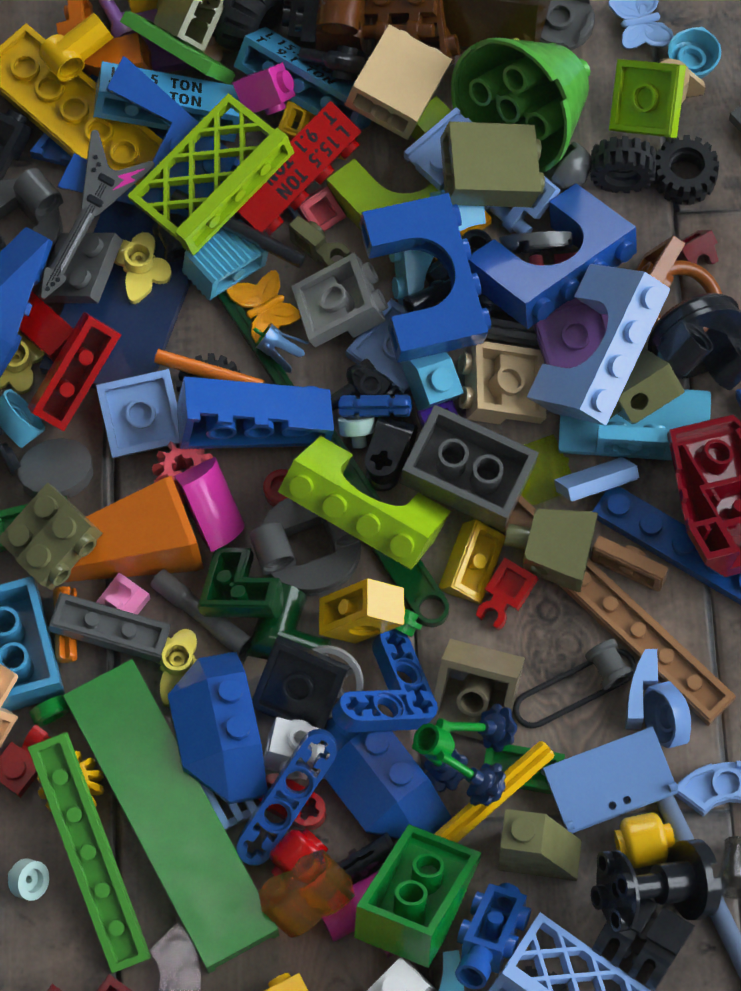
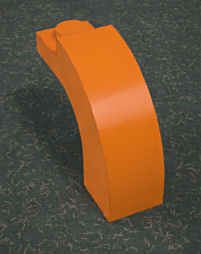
[56,0,153,76]

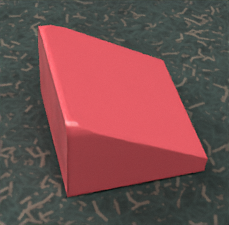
[297,186,346,232]

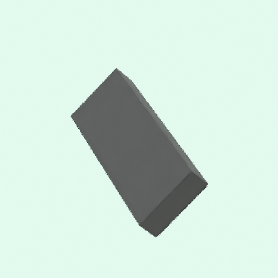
[48,592,171,663]

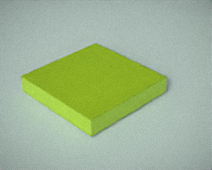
[609,59,686,138]

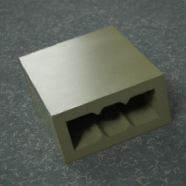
[440,121,545,208]

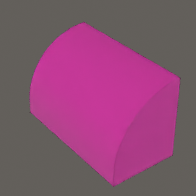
[174,457,245,552]

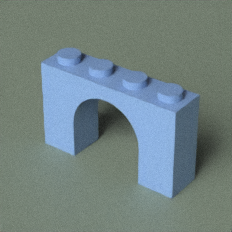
[527,264,670,425]

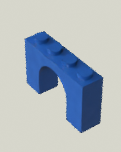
[468,183,637,329]
[359,193,491,363]

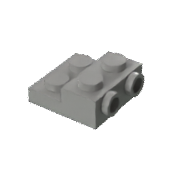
[291,252,388,347]

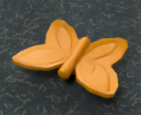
[226,270,301,343]

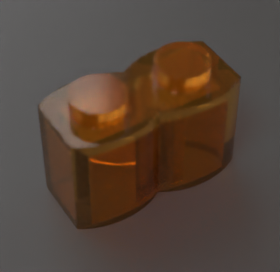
[258,850,355,938]

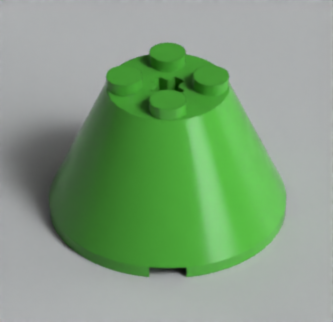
[451,38,590,172]

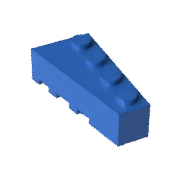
[177,376,334,449]

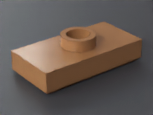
[591,535,669,592]

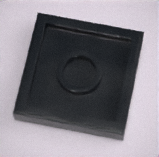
[252,635,350,730]

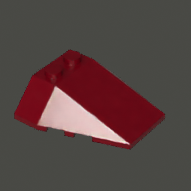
[667,415,741,577]

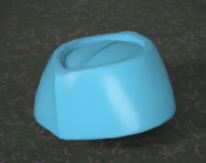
[668,27,721,79]
[0,389,45,448]

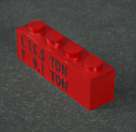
[234,101,362,236]

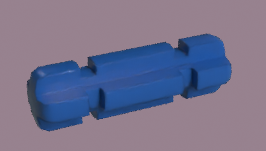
[338,395,412,418]

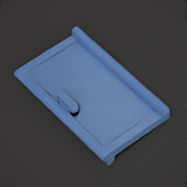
[541,726,679,834]

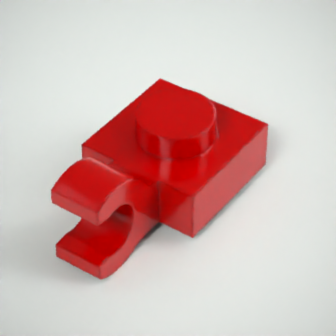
[0,724,51,798]

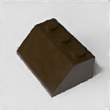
[443,0,551,50]

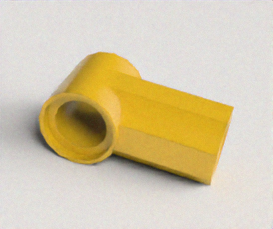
[39,12,114,82]

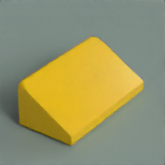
[439,519,506,604]

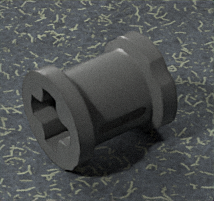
[585,639,634,690]

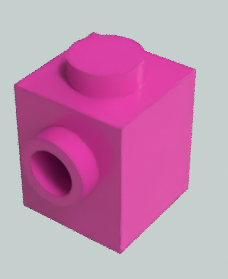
[232,62,296,115]

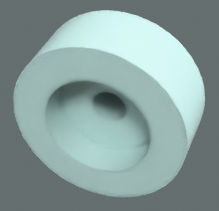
[338,414,376,448]
[8,858,49,901]

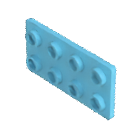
[558,389,711,460]

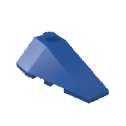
[0,227,53,377]

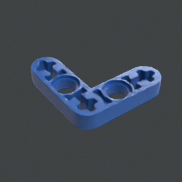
[332,629,438,732]

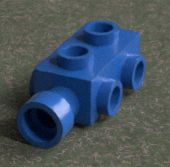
[455,883,531,989]

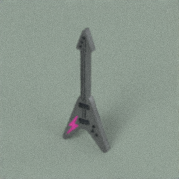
[40,130,155,300]

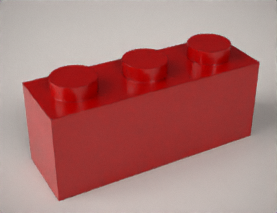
[27,312,121,431]

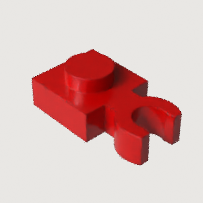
[476,557,539,631]

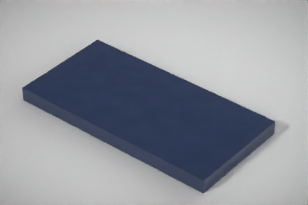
[39,201,191,389]

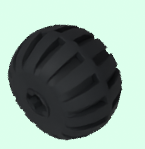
[206,0,284,51]

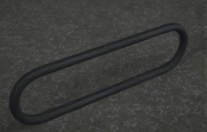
[513,648,636,728]

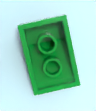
[354,824,481,968]

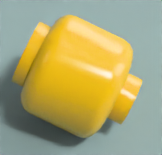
[614,812,675,869]

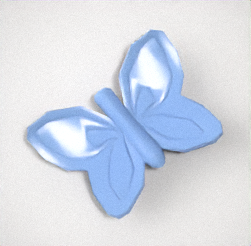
[608,0,674,50]

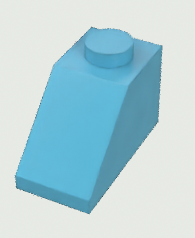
[400,352,464,411]

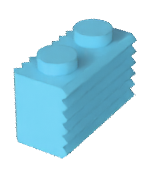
[182,219,268,300]

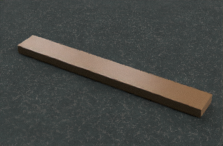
[500,496,736,726]

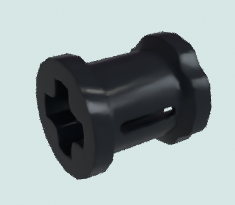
[152,214,186,263]

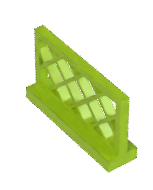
[127,93,295,256]

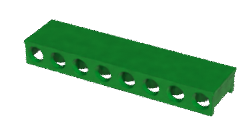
[63,659,279,974]

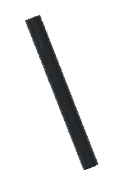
[170,189,306,268]

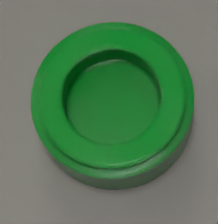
[29,695,70,727]

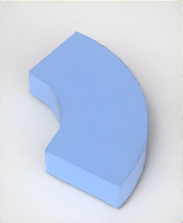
[675,761,741,816]

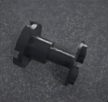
[591,839,722,932]

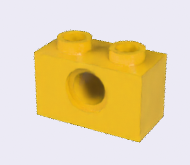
[319,578,405,644]

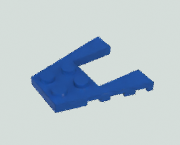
[57,56,236,218]

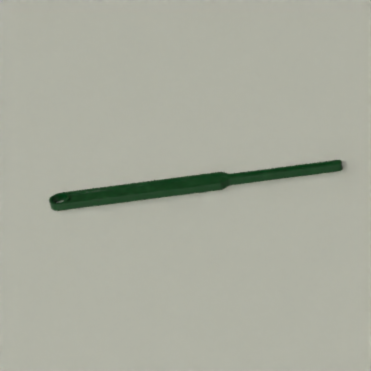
[217,290,449,627]

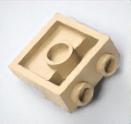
[458,341,546,424]

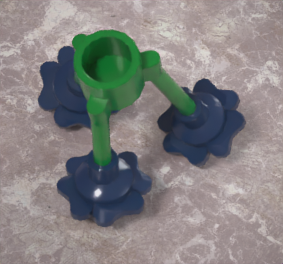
[412,703,517,806]

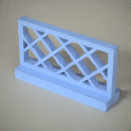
[488,912,651,991]

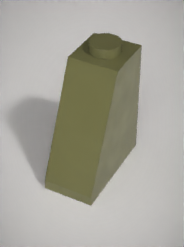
[498,809,582,881]

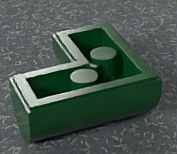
[198,548,284,618]
[246,583,331,660]

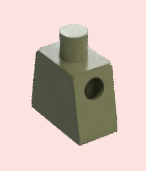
[154,0,225,52]
[601,348,685,425]
[504,509,598,592]

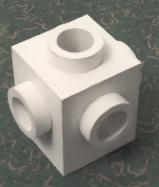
[263,717,325,780]

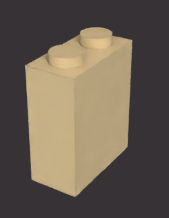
[344,24,452,140]

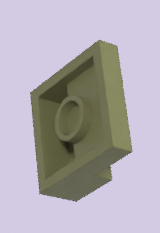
[0,482,103,590]

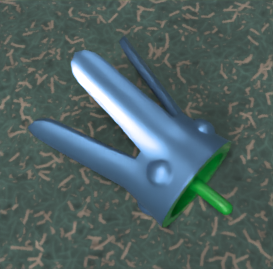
[253,323,310,373]

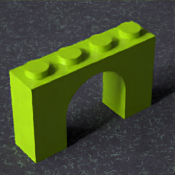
[327,96,451,229]
[278,436,451,570]

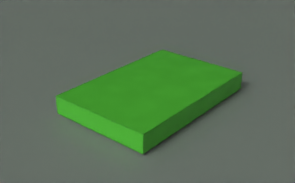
[120,11,236,85]

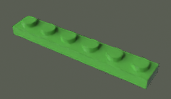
[28,732,152,973]

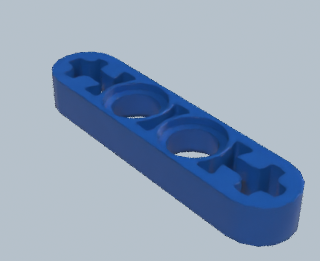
[237,729,337,865]

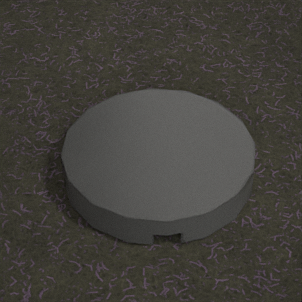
[539,0,595,51]
[499,231,573,254]
[18,438,93,498]

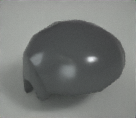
[544,142,591,194]

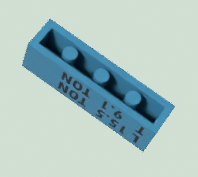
[234,27,372,130]
[93,61,240,142]

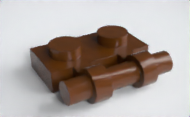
[363,0,438,42]

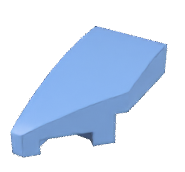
[625,649,658,729]

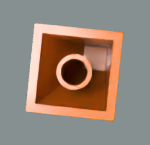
[65,475,204,582]

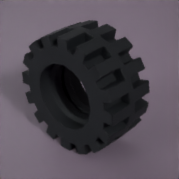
[654,135,719,205]
[590,136,656,193]

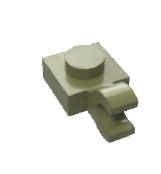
[289,215,350,268]

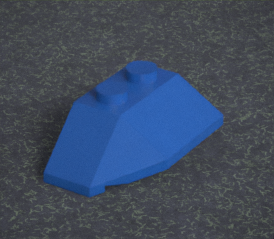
[168,651,268,804]
[323,714,452,839]

